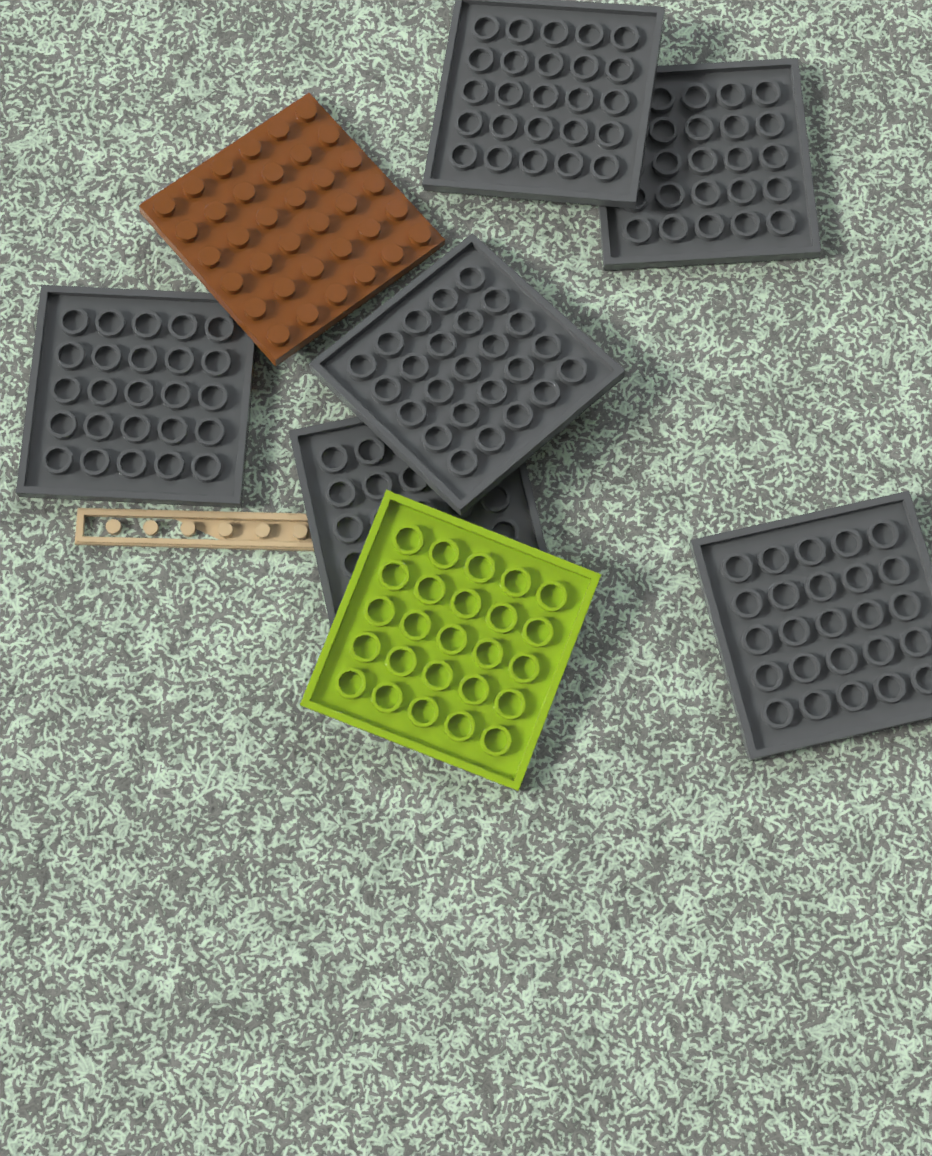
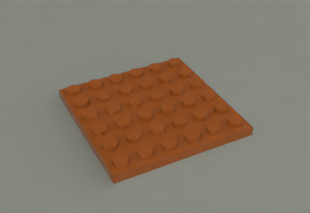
[139,93,445,367]

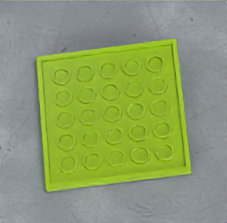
[300,490,601,791]

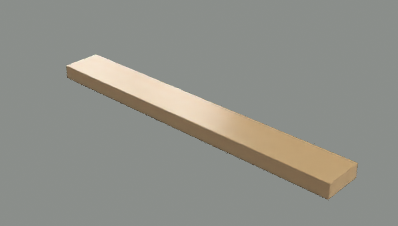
[75,508,314,551]

